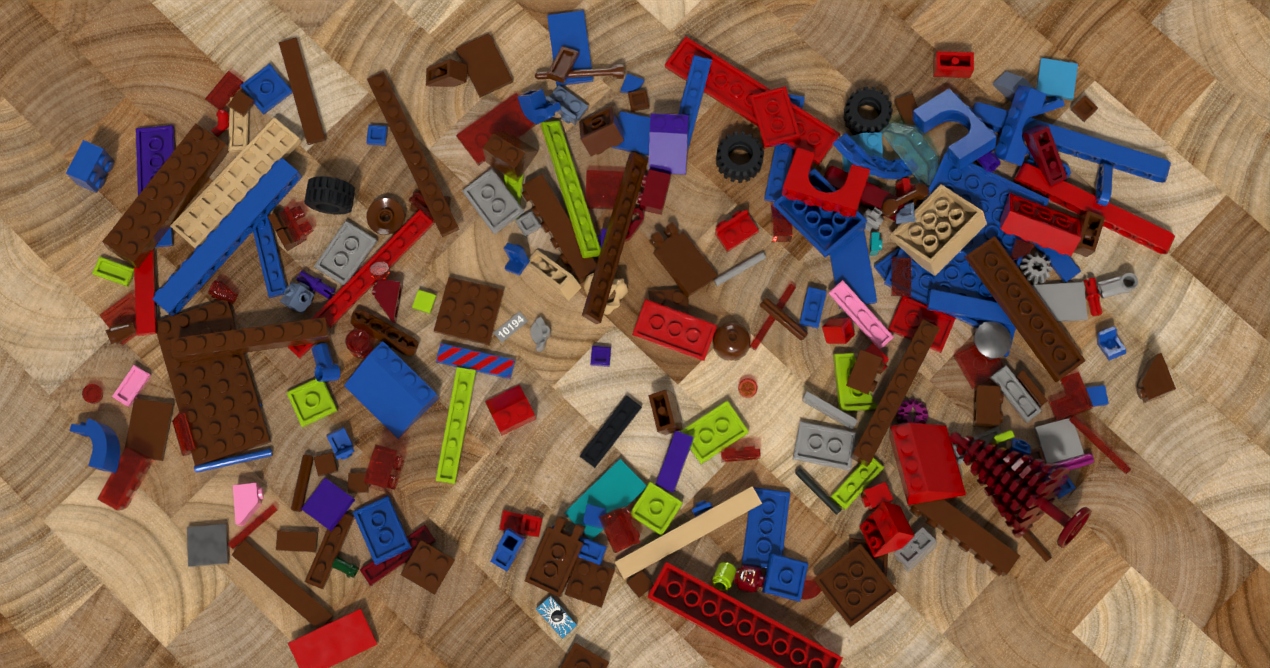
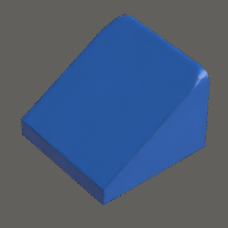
[583,504,606,529]

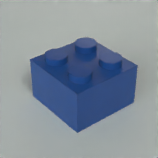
[66,140,114,193]

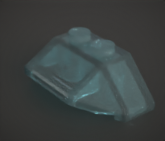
[880,122,940,188]

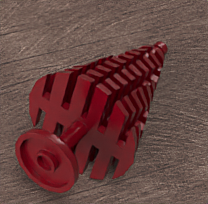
[949,431,1092,548]

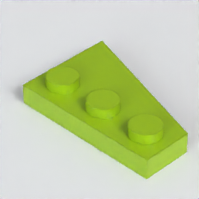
[833,353,877,412]

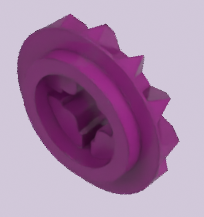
[897,399,928,424]

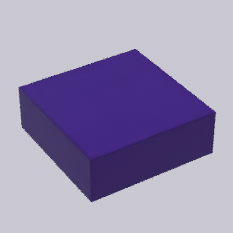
[590,346,611,367]

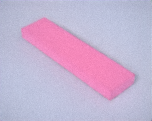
[828,280,894,349]

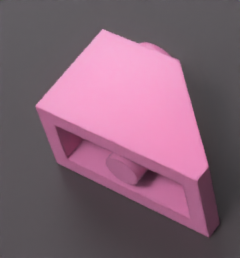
[233,483,264,527]

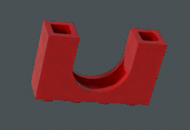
[782,148,870,217]

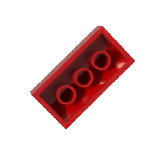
[1000,193,1081,256]

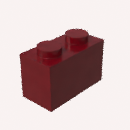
[637,169,671,215]

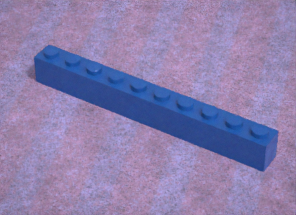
[152,158,302,316]

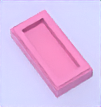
[112,365,151,408]

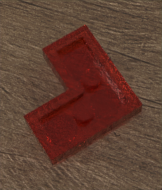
[1049,372,1093,421]

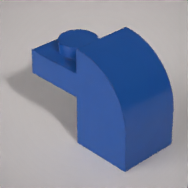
[518,89,561,124]
[490,528,526,572]

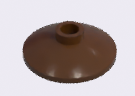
[366,198,404,235]

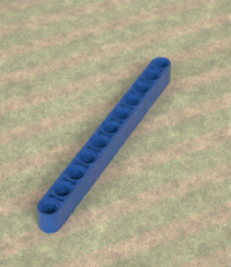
[972,102,1171,183]

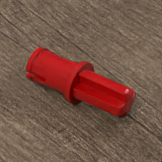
[1083,278,1103,316]

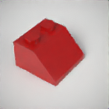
[485,385,536,436]

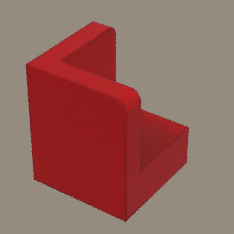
[822,318,855,344]

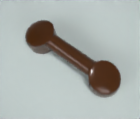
[881,183,929,217]

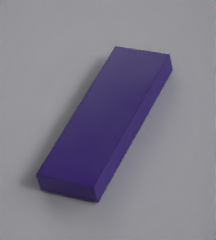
[656,431,695,492]

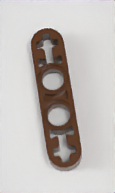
[350,310,418,356]

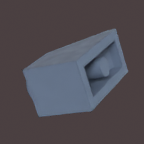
[993,71,1037,102]

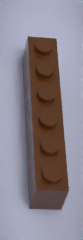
[521,174,597,284]
[907,499,1020,576]

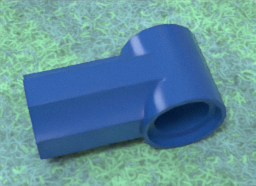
[312,343,340,382]

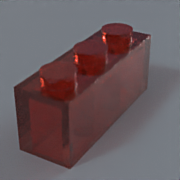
[97,447,151,511]

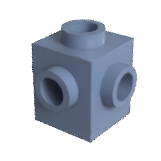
[280,282,314,314]

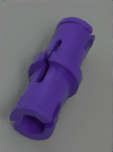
[296,270,335,299]

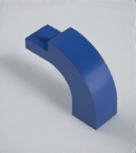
[70,419,120,473]

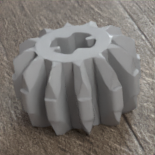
[1019,252,1052,285]

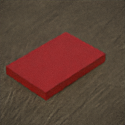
[749,86,801,149]
[888,295,956,353]

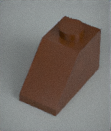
[426,59,467,87]

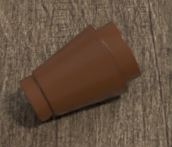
[105,322,136,344]

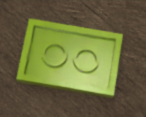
[680,400,749,465]

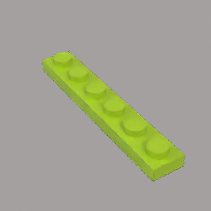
[436,367,476,485]

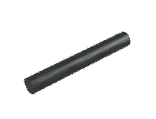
[795,468,842,515]

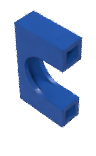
[913,89,997,170]

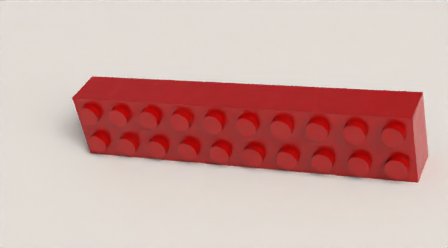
[647,562,843,668]

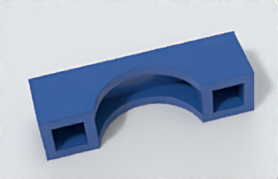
[994,85,1047,166]

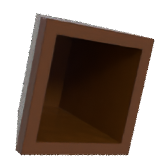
[483,131,538,182]

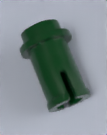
[332,556,359,578]

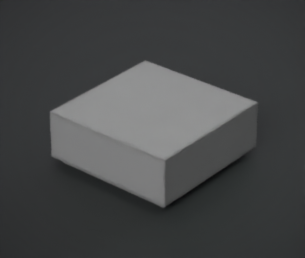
[515,211,541,237]

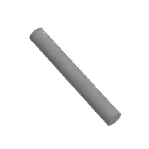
[713,252,766,286]

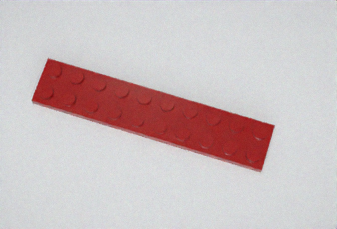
[665,37,840,165]

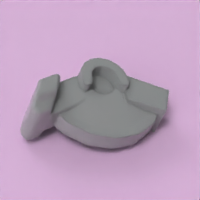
[530,317,551,352]

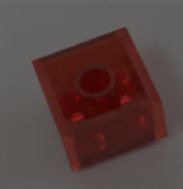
[363,444,404,494]

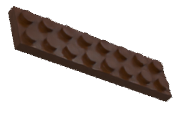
[965,236,1086,383]

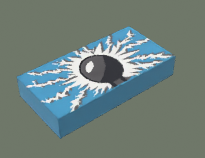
[536,596,577,639]

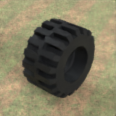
[843,87,893,135]
[716,131,764,183]
[304,176,355,215]

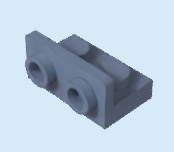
[545,85,588,125]

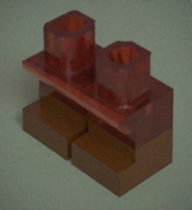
[268,206,314,251]

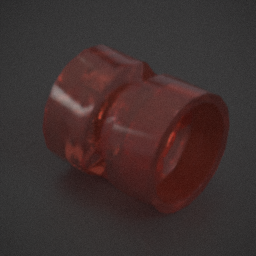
[345,329,374,359]

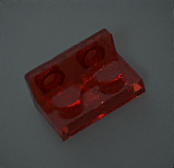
[599,507,640,553]

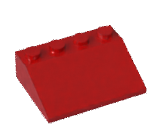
[889,423,966,505]

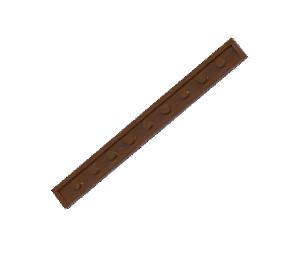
[367,71,459,238]
[582,152,648,325]

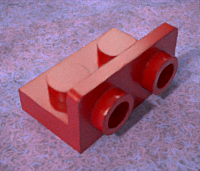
[715,209,759,252]

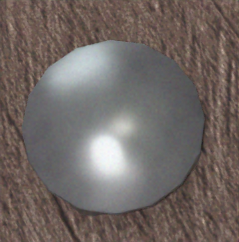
[973,321,1012,360]

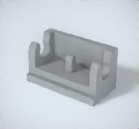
[894,527,937,573]

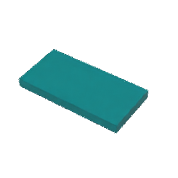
[564,459,647,540]

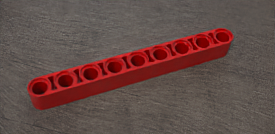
[1014,163,1175,255]

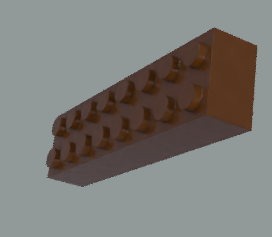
[102,123,229,269]

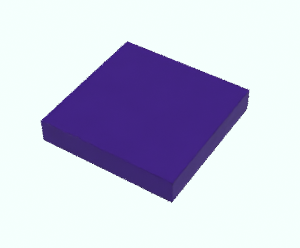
[301,478,355,531]

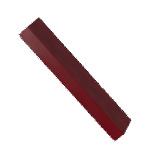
[360,524,436,586]

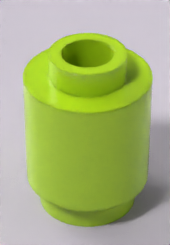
[712,562,736,592]

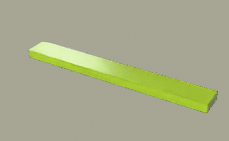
[541,120,601,258]

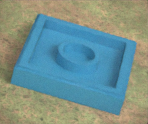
[1036,58,1078,100]

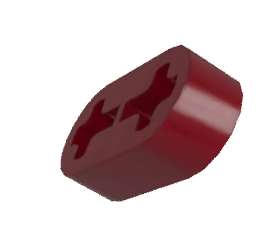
[625,208,644,242]

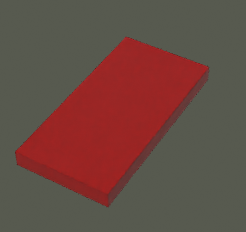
[632,299,717,361]
[288,608,378,668]

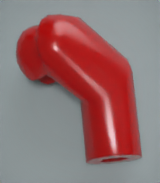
[211,109,229,137]

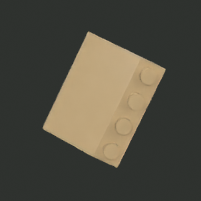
[889,185,987,276]

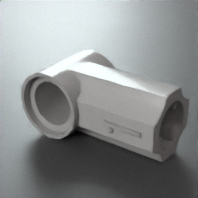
[1097,273,1138,299]

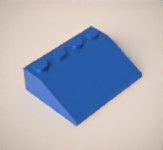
[773,168,867,257]
[344,341,439,439]

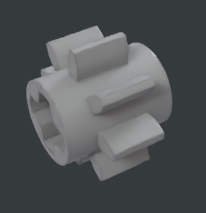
[863,207,884,232]

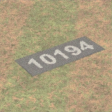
[494,311,528,343]

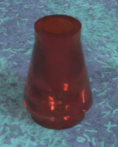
[208,280,238,304]

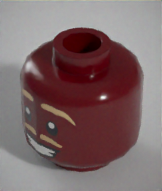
[735,565,765,593]

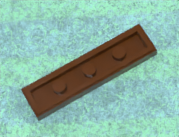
[304,513,355,590]

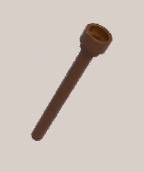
[535,64,624,80]

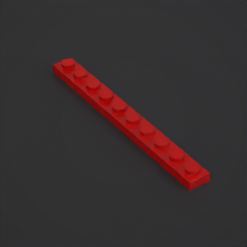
[288,210,434,359]

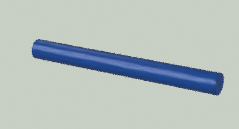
[194,448,273,473]

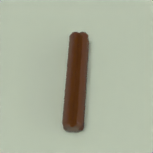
[760,298,808,341]
[291,455,314,512]

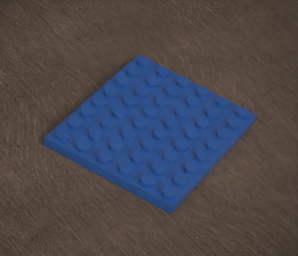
[884,151,1050,328]

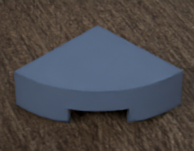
[896,202,916,224]

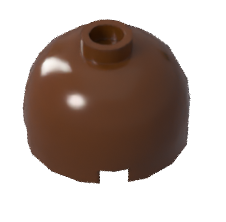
[712,322,751,361]

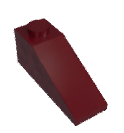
[1023,125,1067,186]

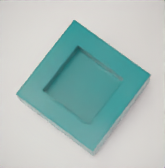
[869,232,883,256]

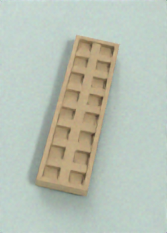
[170,117,302,249]

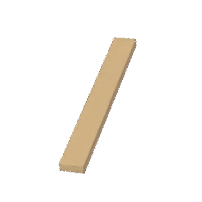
[615,486,762,579]

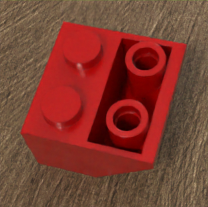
[859,502,915,557]

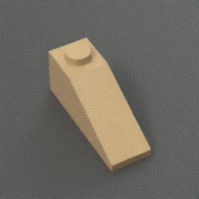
[527,250,582,301]

